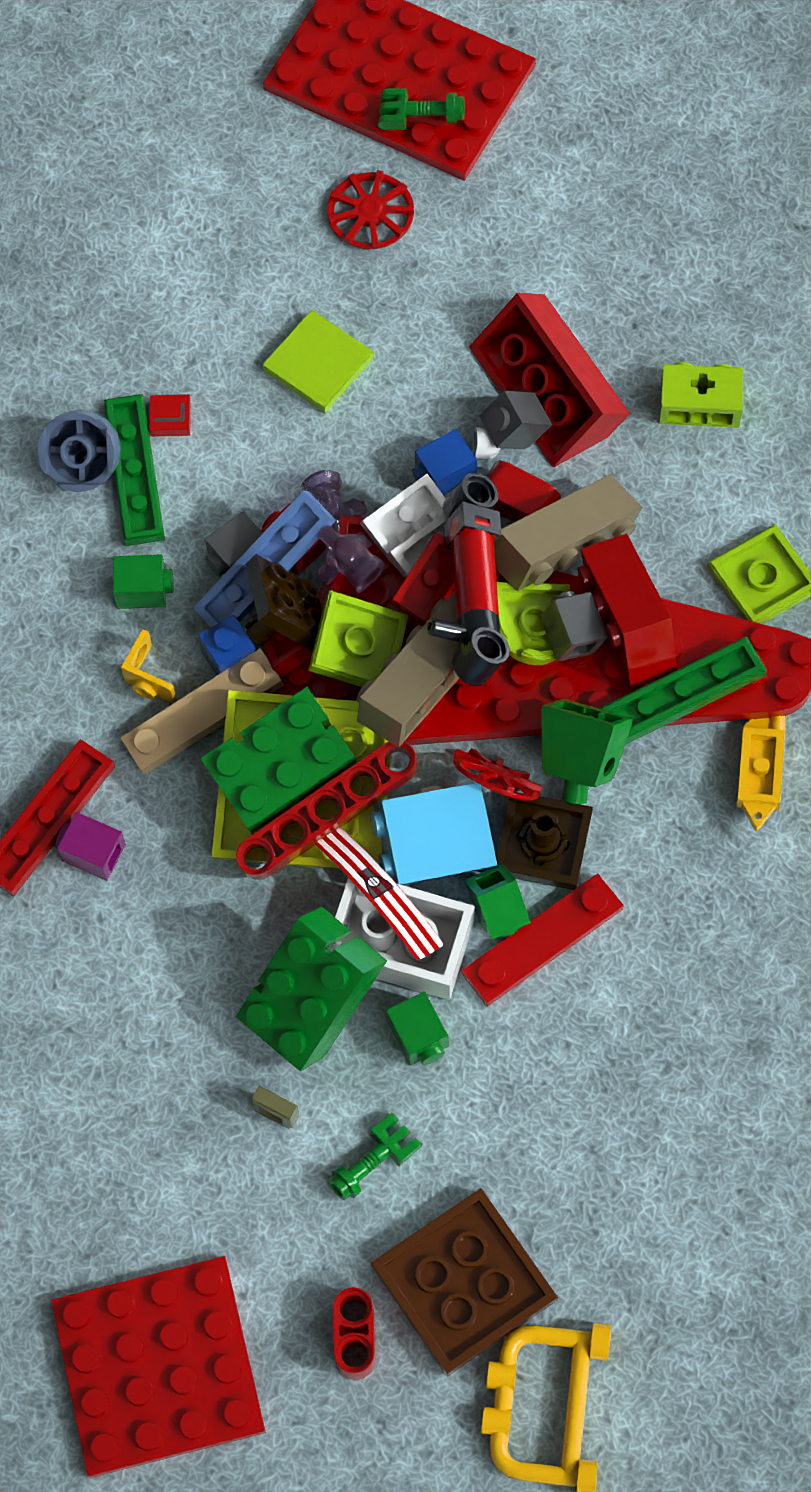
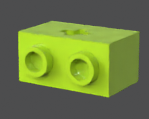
[659,362,743,428]

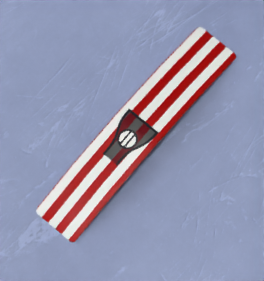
[315,828,443,961]

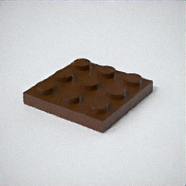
[371,1188,558,1377]

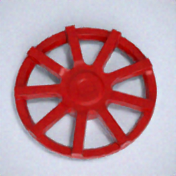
[327,170,414,249]
[452,748,542,801]

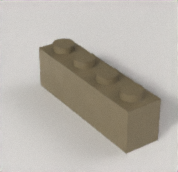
[494,474,643,591]
[356,591,459,748]

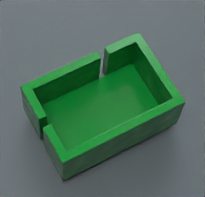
[200,687,357,835]
[235,906,387,1072]

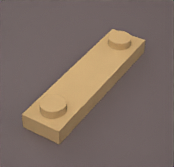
[120,648,285,774]

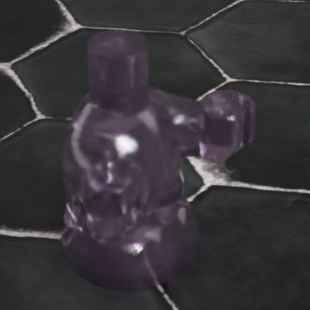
[301,470,367,542]
[317,525,385,593]

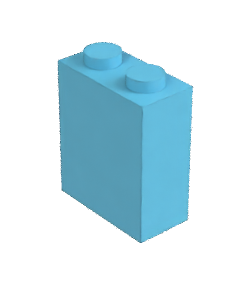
[370,783,497,885]

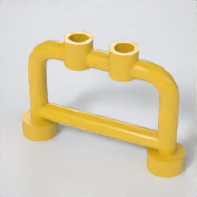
[481,1323,611,1492]

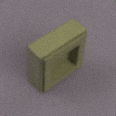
[252,1086,299,1129]

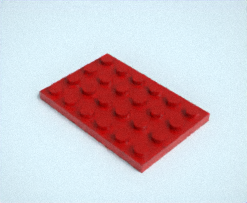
[263,0,536,181]

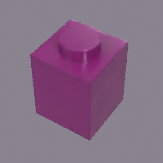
[56,812,126,881]

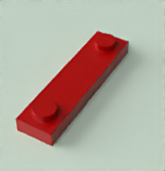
[0,739,115,897]
[461,873,624,1007]

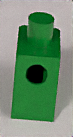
[542,698,633,804]

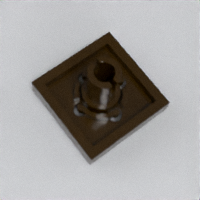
[245,554,322,651]
[494,791,593,890]

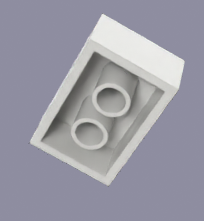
[327,878,475,1000]

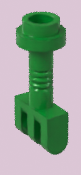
[378,88,465,130]
[328,1113,422,1200]

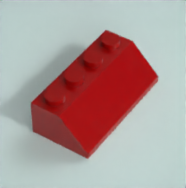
[469,293,630,467]

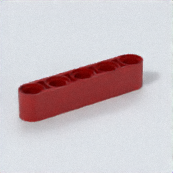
[236,741,417,880]

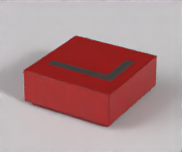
[149,394,191,437]

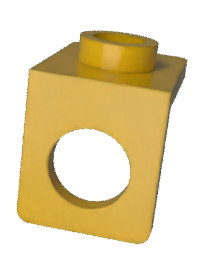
[121,629,177,704]

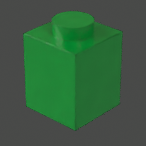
[113,554,174,609]
[464,863,531,940]
[386,991,449,1066]

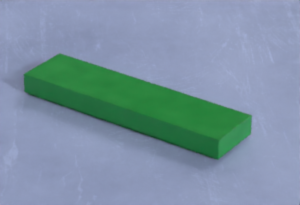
[104,394,165,547]
[599,636,767,745]

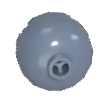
[37,410,121,492]

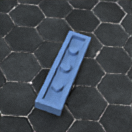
[193,490,336,627]

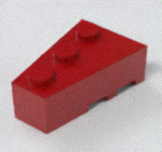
[577,533,677,689]

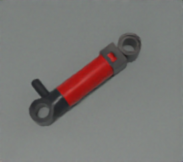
[427,473,510,686]

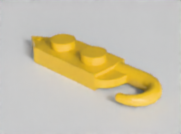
[737,716,786,831]

